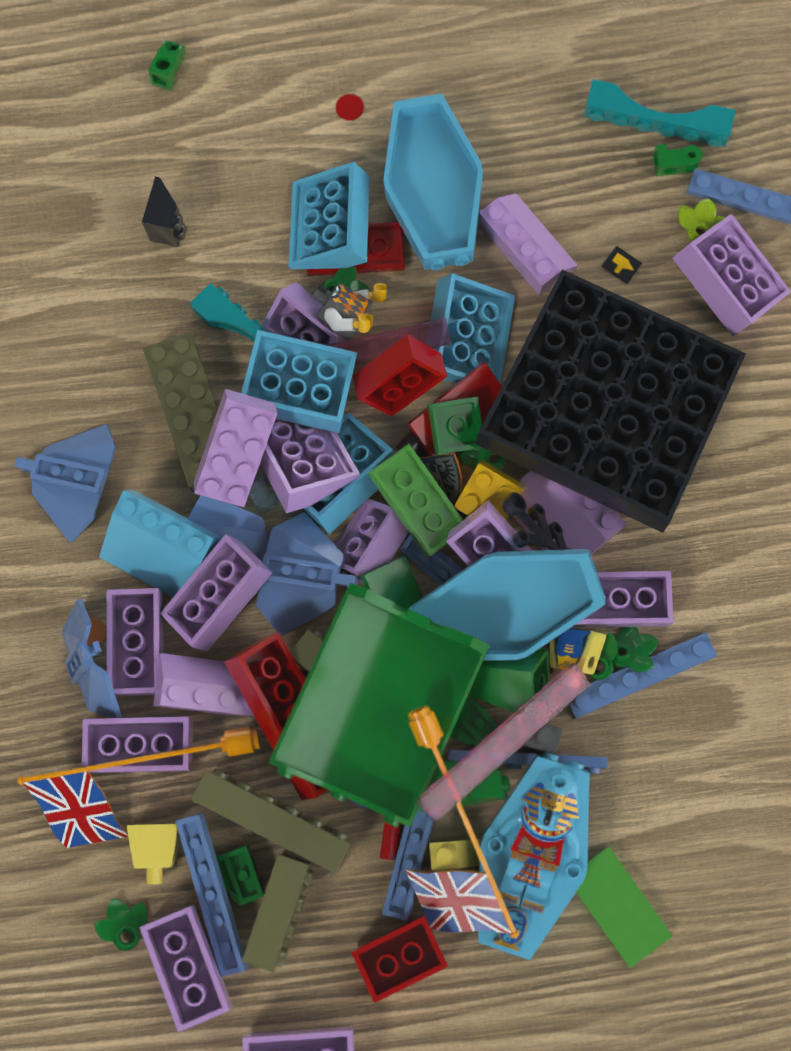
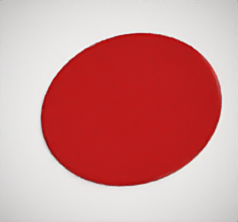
[336,94,364,121]

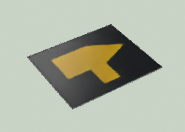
[601,246,643,284]

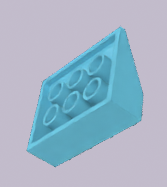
[288,162,370,269]
[426,273,515,385]
[241,330,357,433]
[303,412,395,534]
[99,490,221,597]

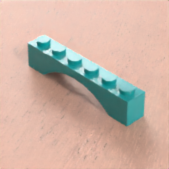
[584,79,736,147]
[190,283,265,342]

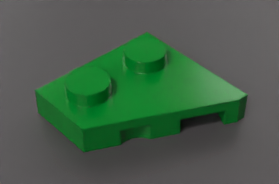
[450,696,507,752]
[216,845,265,906]

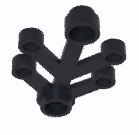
[502,492,571,551]

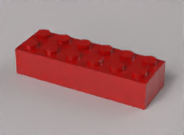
[224,632,328,800]

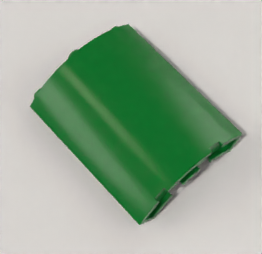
[268,583,490,827]

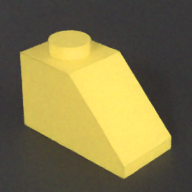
[429,838,481,871]

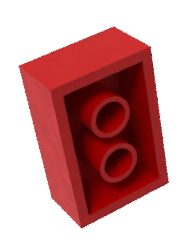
[352,334,447,417]
[351,914,448,1003]

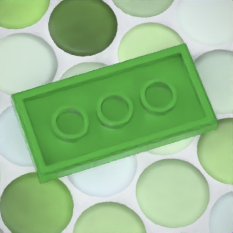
[367,444,463,558]
[576,846,673,968]

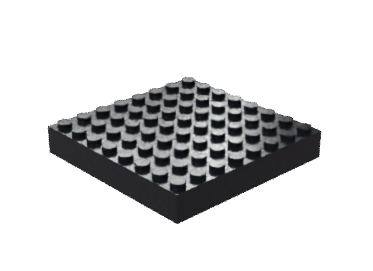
[475,269,746,533]

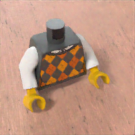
[311,283,387,342]

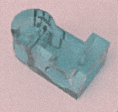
[250,466,282,515]

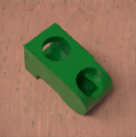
[148,40,185,91]
[652,144,702,177]

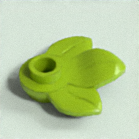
[678,198,725,242]

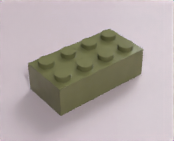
[242,853,314,972]

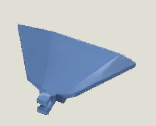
[14,424,116,544]
[187,495,269,562]
[256,512,359,637]
[62,598,122,718]

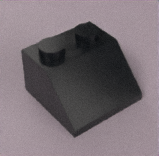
[142,176,187,247]

